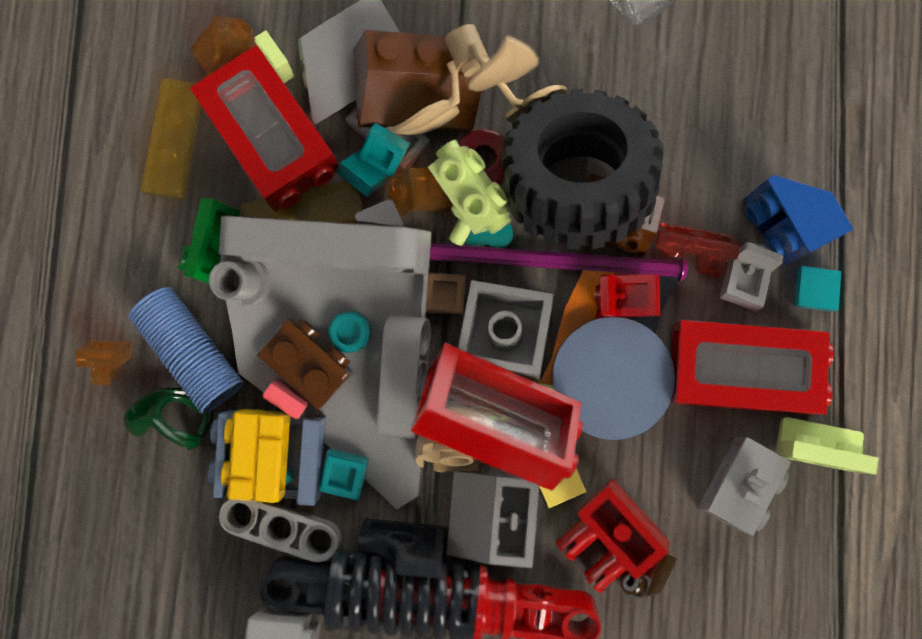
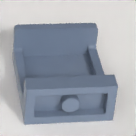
[208,410,326,506]

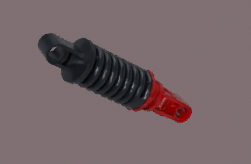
[259,547,601,639]

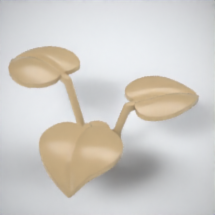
[387,24,568,135]

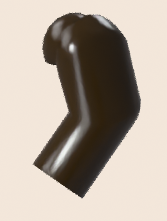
[621,554,677,598]

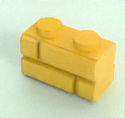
[221,409,291,503]

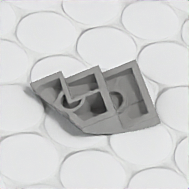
[298,0,399,126]

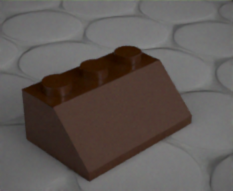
[353,29,482,132]

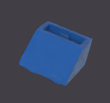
[743,175,854,268]

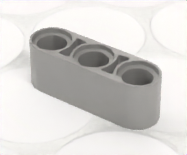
[219,499,342,562]

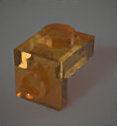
[189,16,256,75]
[389,168,453,217]

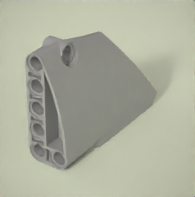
[209,216,432,510]

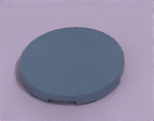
[551,317,675,440]

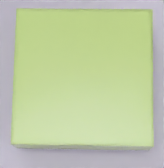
[254,30,294,83]

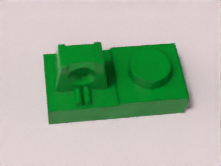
[177,198,240,285]

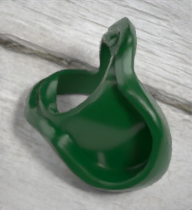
[123,387,213,450]

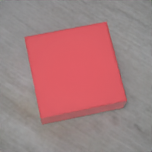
[263,378,309,419]

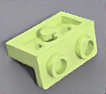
[776,417,879,475]

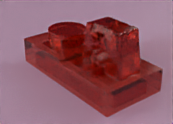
[653,222,741,277]

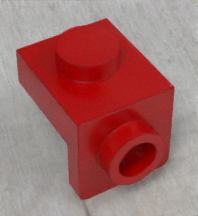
[595,274,660,317]

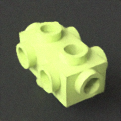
[428,140,511,246]

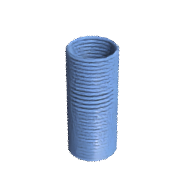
[128,287,244,413]

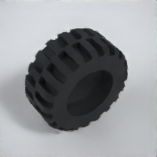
[502,89,664,250]

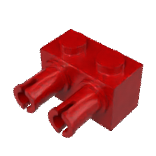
[555,478,670,593]

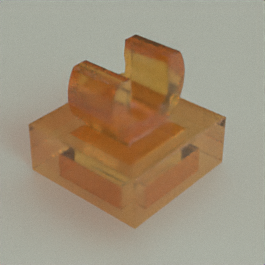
[75,341,132,385]

